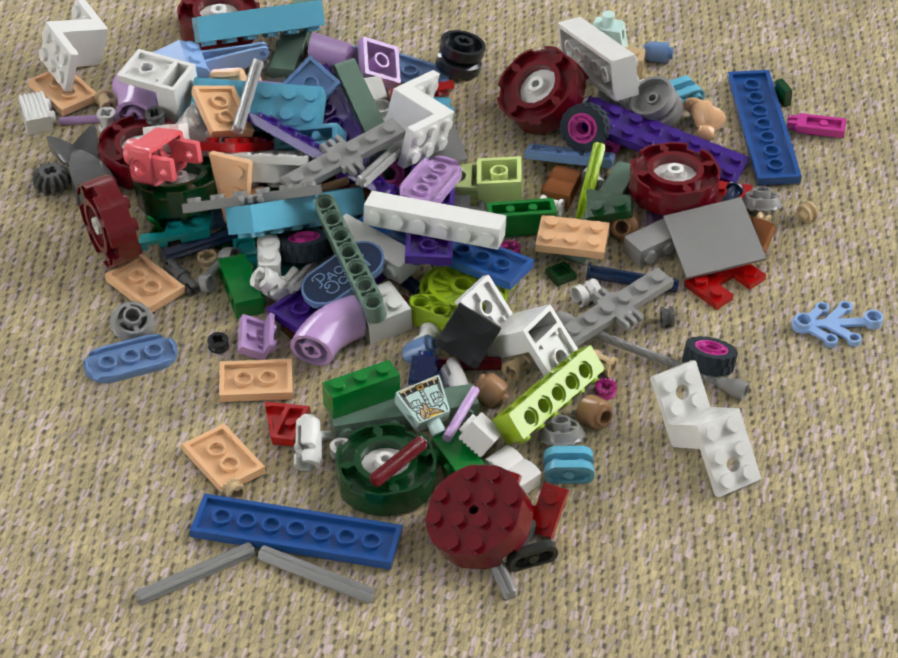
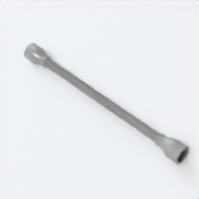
[556,310,750,401]

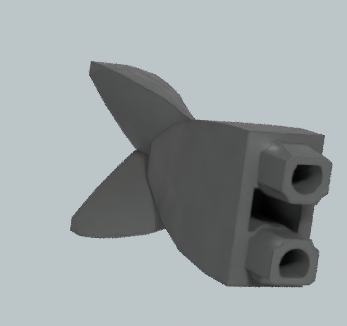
[47,124,112,204]

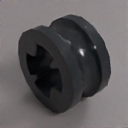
[207,332,229,354]

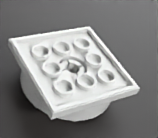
[220,150,313,187]

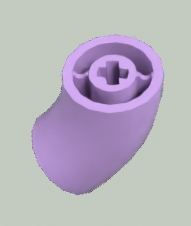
[112,70,158,120]
[290,295,366,366]

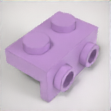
[237,313,277,360]

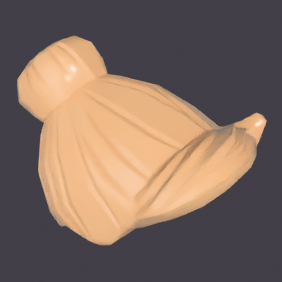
[684,98,727,140]

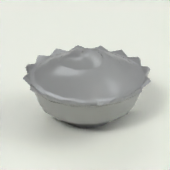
[743,187,783,214]
[109,301,156,341]
[538,415,586,446]

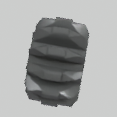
[32,161,71,196]

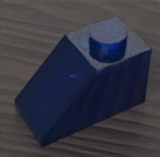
[408,351,439,385]

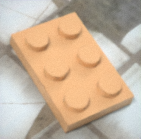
[28,71,96,116]
[191,86,254,138]
[535,215,610,259]
[105,254,185,313]
[219,359,293,402]
[182,423,265,492]

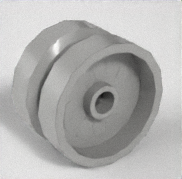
[629,76,684,127]

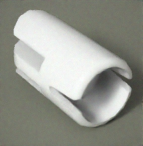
[438,357,469,388]

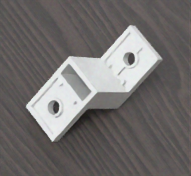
[39,0,108,91]
[117,49,197,123]
[385,70,454,169]
[455,274,578,376]
[650,361,762,497]

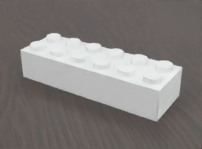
[558,17,640,101]

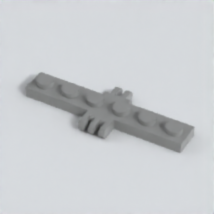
[280,118,406,188]
[182,181,322,214]
[563,267,674,347]

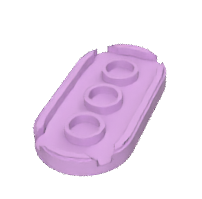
[399,156,462,203]

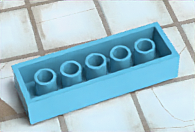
[192,0,325,47]
[190,77,326,133]
[225,187,365,238]

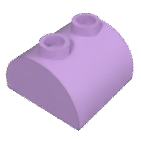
[308,32,359,74]
[357,36,401,90]

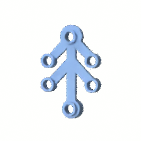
[791,301,883,348]

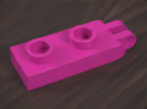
[786,113,847,138]

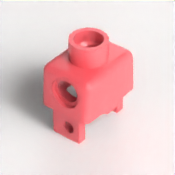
[123,127,203,187]

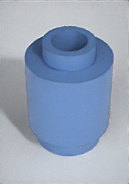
[644,41,674,63]
[402,334,439,365]

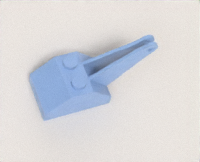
[153,40,270,78]

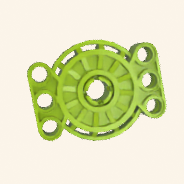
[409,266,516,334]

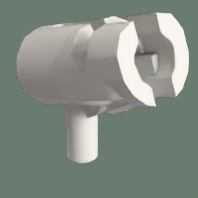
[250,266,299,302]
[294,414,332,471]

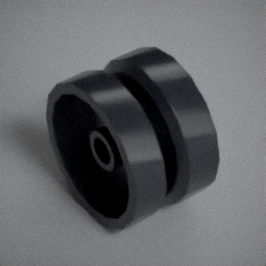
[435,30,486,80]

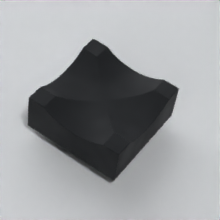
[435,302,501,370]

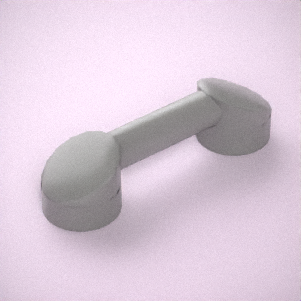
[198,247,241,293]

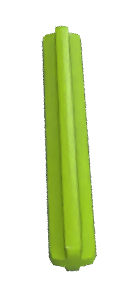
[575,142,605,220]

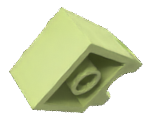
[455,156,523,206]

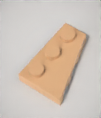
[209,151,253,223]

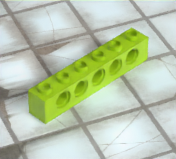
[492,345,605,445]

